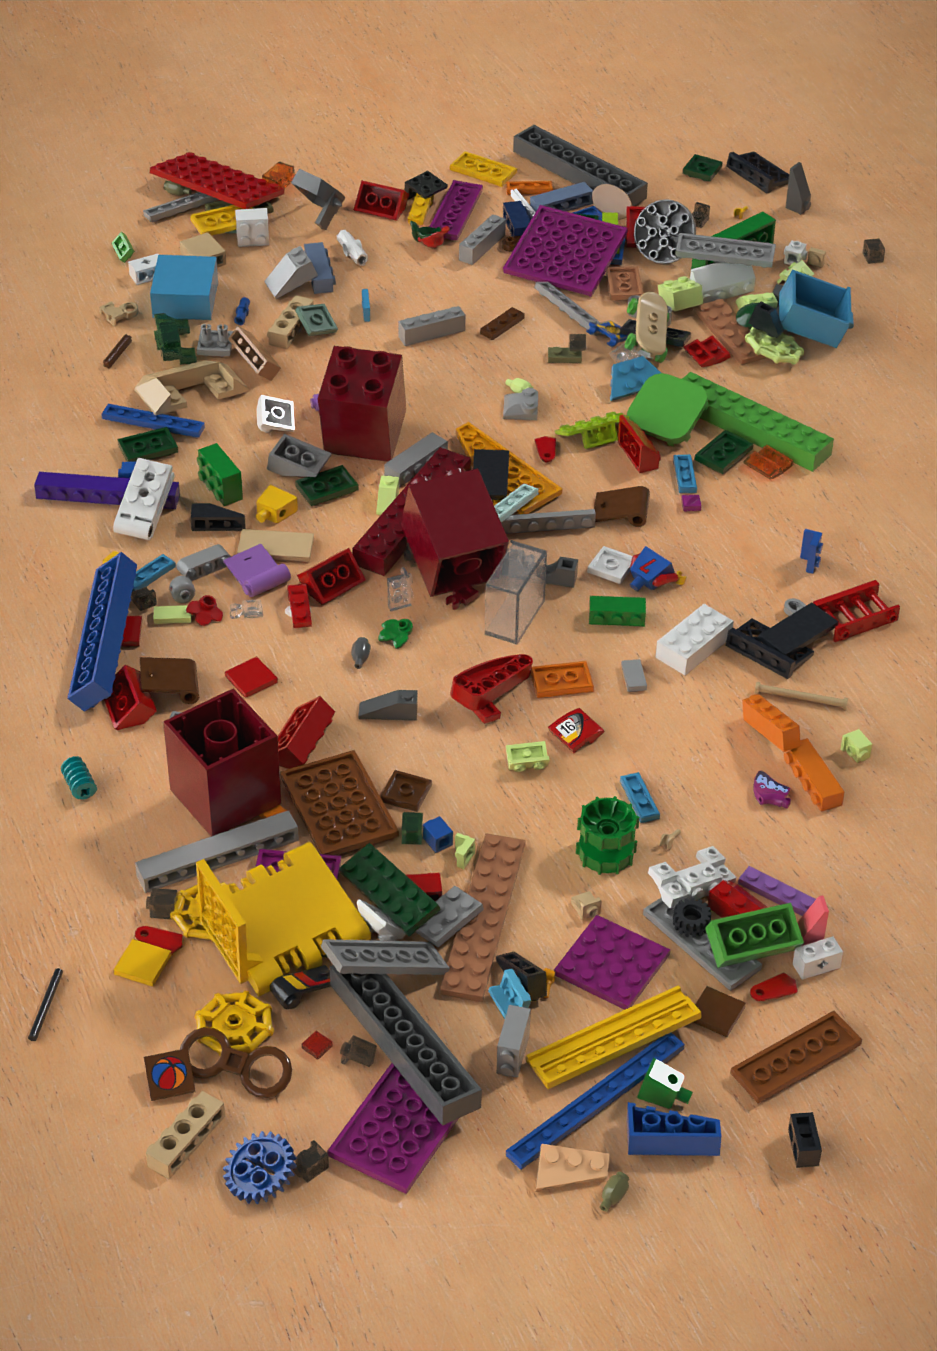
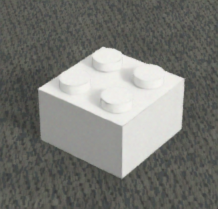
[235,208,269,247]

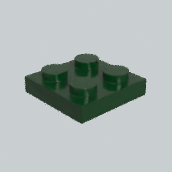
[682,154,723,181]

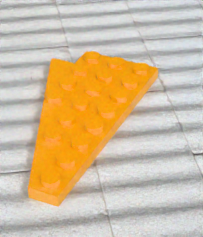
[455,422,563,514]

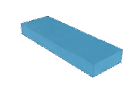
[673,454,697,493]
[132,554,176,594]
[620,772,660,823]

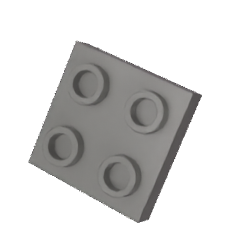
[197,324,233,357]

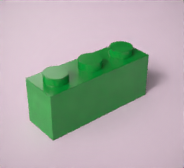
[589,596,646,627]

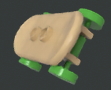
[625,292,669,363]

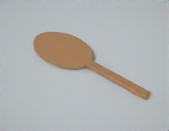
[592,184,632,220]

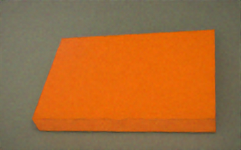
[530,661,594,698]

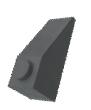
[786,162,811,215]
[359,690,418,720]

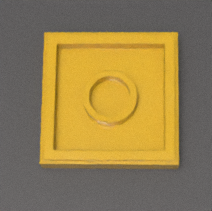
[113,939,171,987]

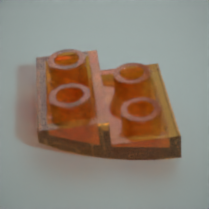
[743,445,794,479]

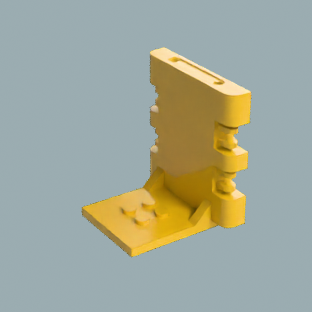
[196,842,371,997]

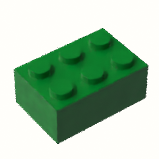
[197,443,243,506]

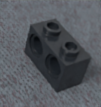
[788,1112,822,1168]

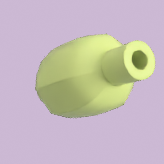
[505,378,534,393]

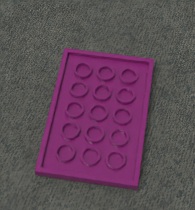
[327,1063,459,1194]

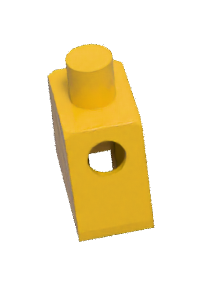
[256,484,298,523]

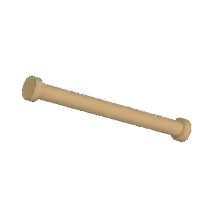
[755,682,848,709]

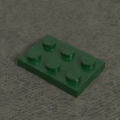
[117,427,178,462]
[694,430,753,474]
[295,465,359,506]

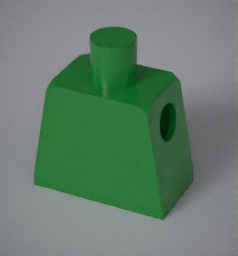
[637,1058,693,1109]

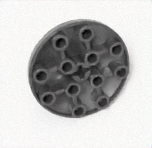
[634,199,696,264]

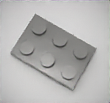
[416,886,484,948]

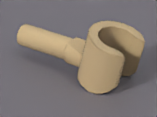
[660,829,681,849]

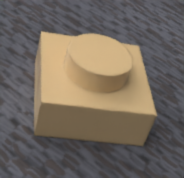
[807,247,826,268]

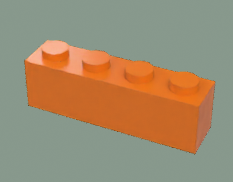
[742,694,801,752]
[784,738,844,812]

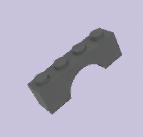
[502,548,578,588]

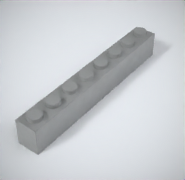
[135,810,299,893]

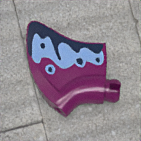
[753,770,791,808]

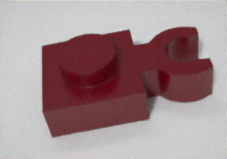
[446,583,479,610]

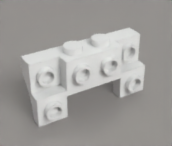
[648,846,737,909]

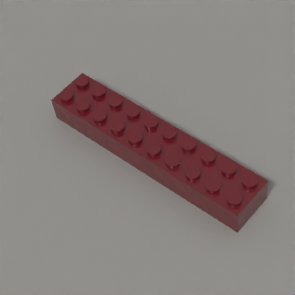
[352,447,471,576]

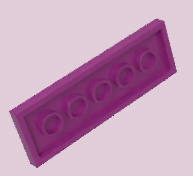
[429,180,483,240]

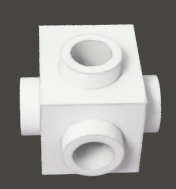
[784,240,808,265]

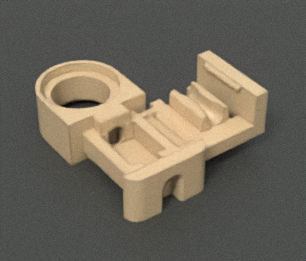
[100,301,138,326]

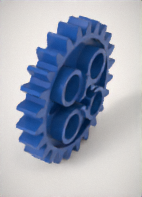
[223,1131,297,1204]

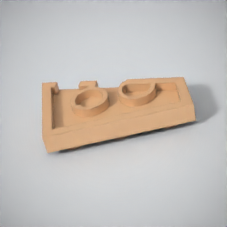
[535,1144,610,1191]

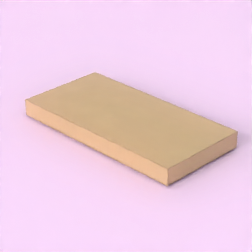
[237,529,314,562]

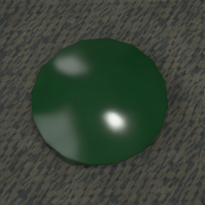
[736,303,758,330]

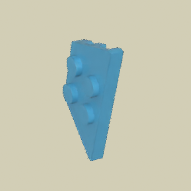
[610,356,661,401]

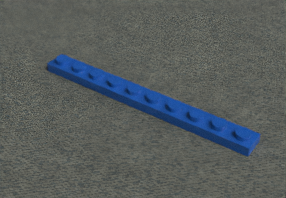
[506,1033,685,1170]

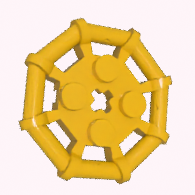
[170,883,233,942]
[195,990,274,1057]

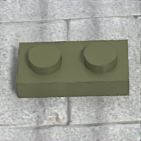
[548,347,582,363]

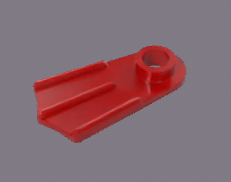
[535,436,556,462]
[135,926,183,955]
[750,972,798,1001]

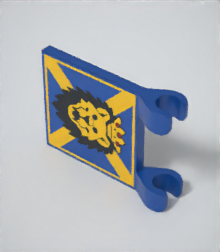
[586,320,628,347]

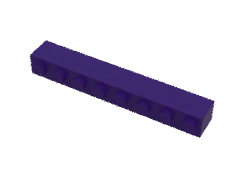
[34,471,180,509]

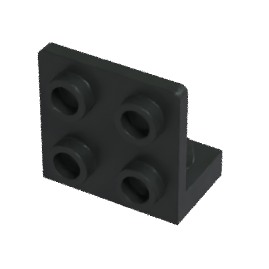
[404,171,448,200]

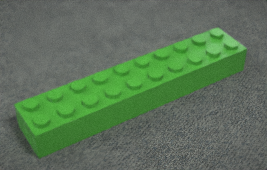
[682,372,834,472]

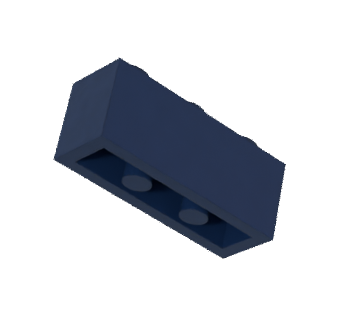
[503,201,531,237]

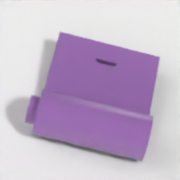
[224,544,291,597]

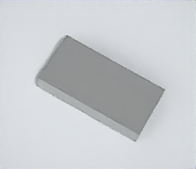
[621,659,647,692]

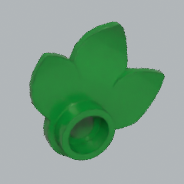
[378,619,413,649]

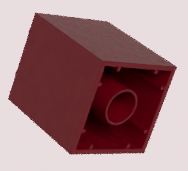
[318,346,406,462]
[401,468,509,597]
[163,688,282,837]

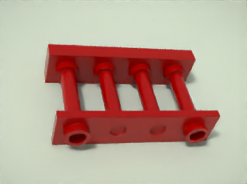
[813,580,900,642]

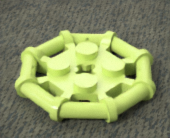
[745,327,804,364]

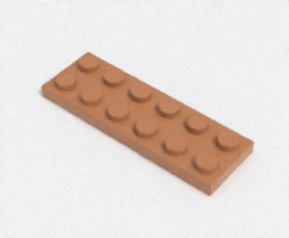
[694,298,767,365]

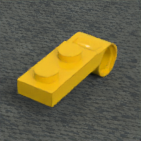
[408,193,434,225]

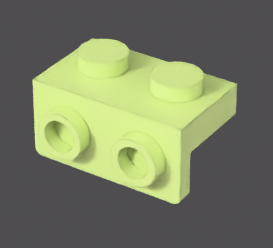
[777,260,814,284]
[506,741,550,772]

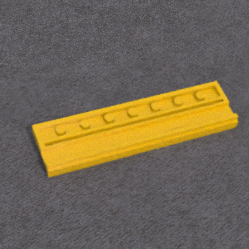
[525,985,701,1089]

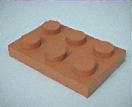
[606,266,643,301]

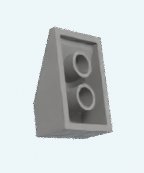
[264,246,318,299]
[267,434,331,477]

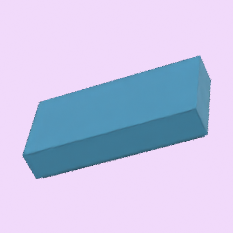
[362,289,370,322]

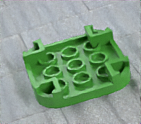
[627,373,709,447]

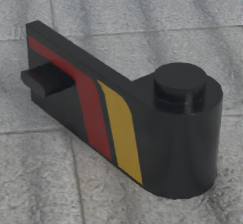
[270,965,331,1009]

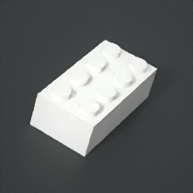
[655,604,734,675]

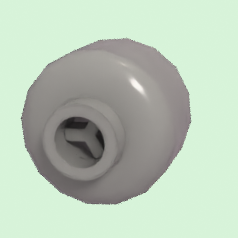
[169,576,195,603]

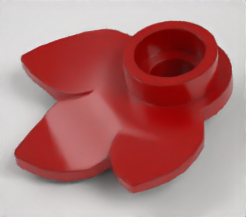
[186,595,223,626]

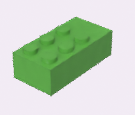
[705,903,804,968]

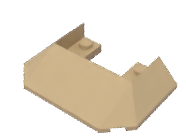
[135,360,249,416]

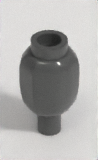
[351,637,371,669]

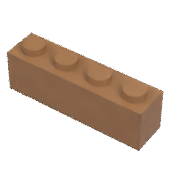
[228,326,281,381]

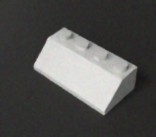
[690,262,755,303]

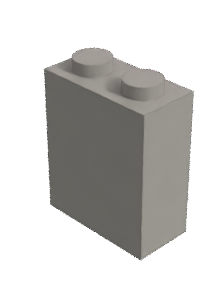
[496,1005,531,1077]

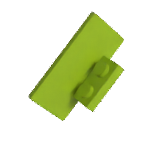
[555,412,629,449]

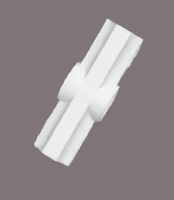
[337,230,368,266]

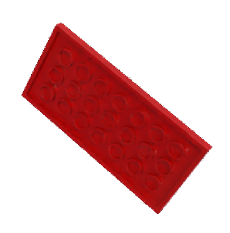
[150,152,285,209]

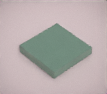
[295,304,338,336]

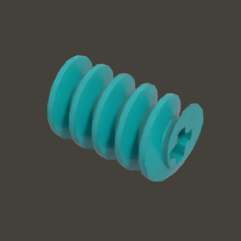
[61,756,97,799]

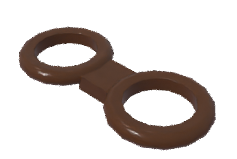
[180,1027,293,1098]

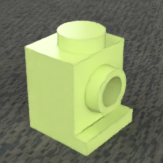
[840,729,872,763]

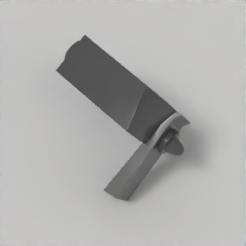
[291,169,345,230]

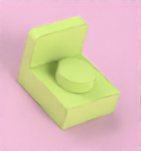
[455,833,475,869]

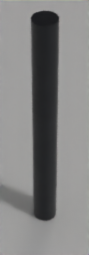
[28,968,63,1041]

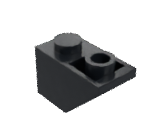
[748,301,784,338]

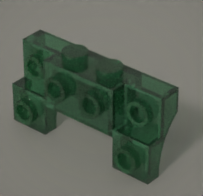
[154,313,197,365]

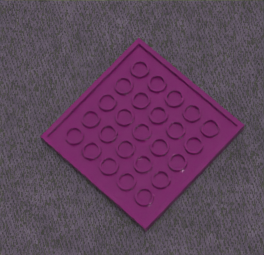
[503,205,628,297]

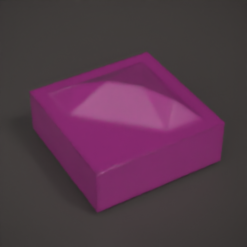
[681,495,701,511]

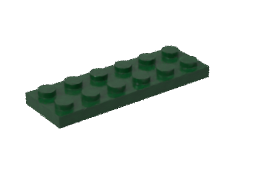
[339,843,441,937]

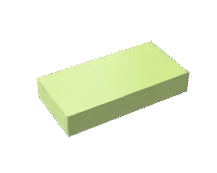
[153,605,192,624]

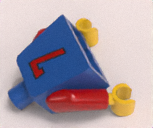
[630,546,687,592]

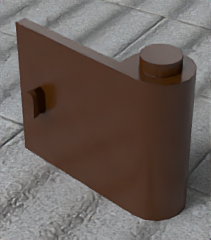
[594,486,650,527]
[139,657,200,704]

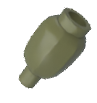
[164,181,192,196]
[600,1172,629,1212]

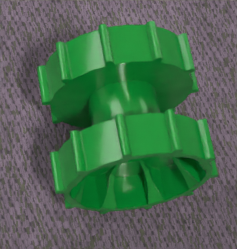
[576,796,640,875]

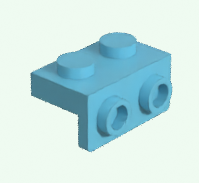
[488,969,531,1019]

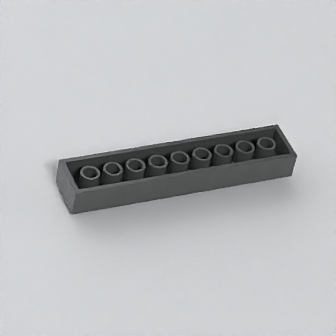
[513,125,648,206]
[330,965,482,1126]

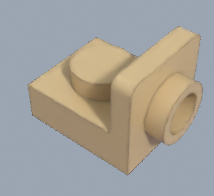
[571,891,602,920]

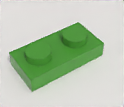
[111,232,135,263]

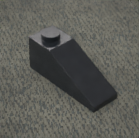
[190,503,246,531]
[496,952,547,1001]

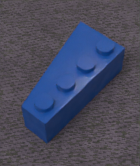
[627,1102,722,1156]

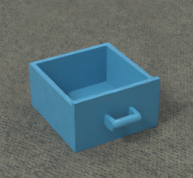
[150,255,218,320]
[779,270,854,348]

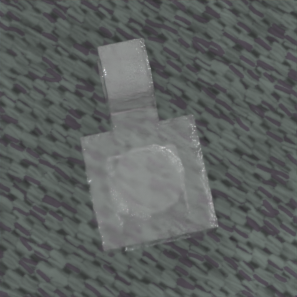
[230,599,263,619]

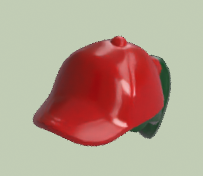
[410,221,450,249]

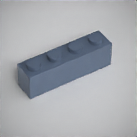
[530,182,593,212]
[304,242,336,294]

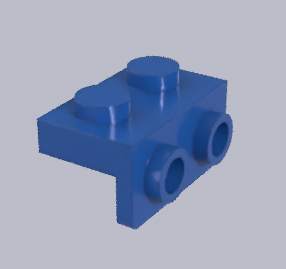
[800,529,823,574]

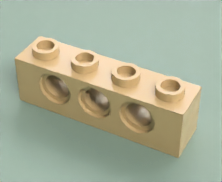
[267,295,314,349]
[146,1091,225,1179]

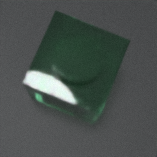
[402,812,423,845]

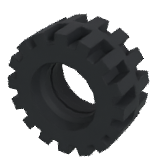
[673,898,712,938]

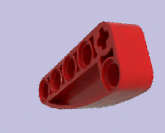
[450,654,533,711]

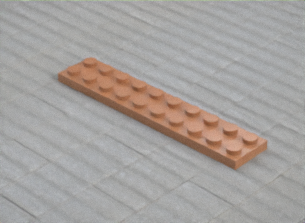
[440,833,525,1002]

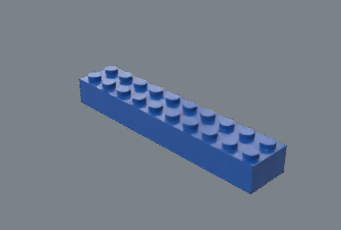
[67,552,137,712]

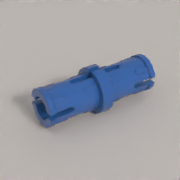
[234,297,250,325]

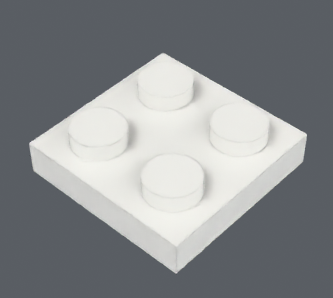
[587,546,633,584]

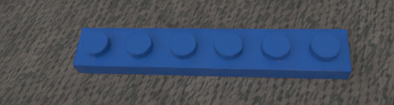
[102,403,205,438]

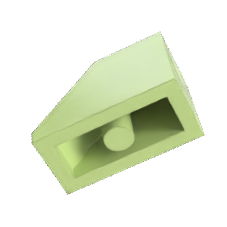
[376,476,399,515]

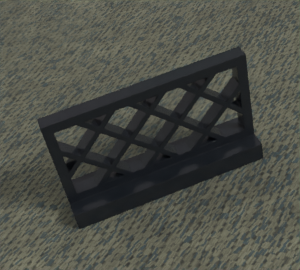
[726,152,789,193]
[725,618,814,679]

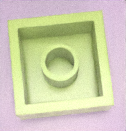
[658,276,703,311]

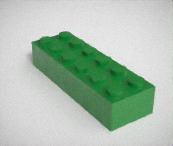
[691,211,776,269]

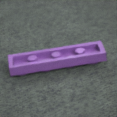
[738,866,816,916]

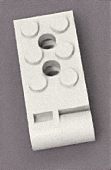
[113,458,175,540]

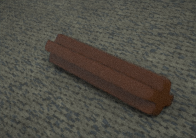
[103,334,132,368]

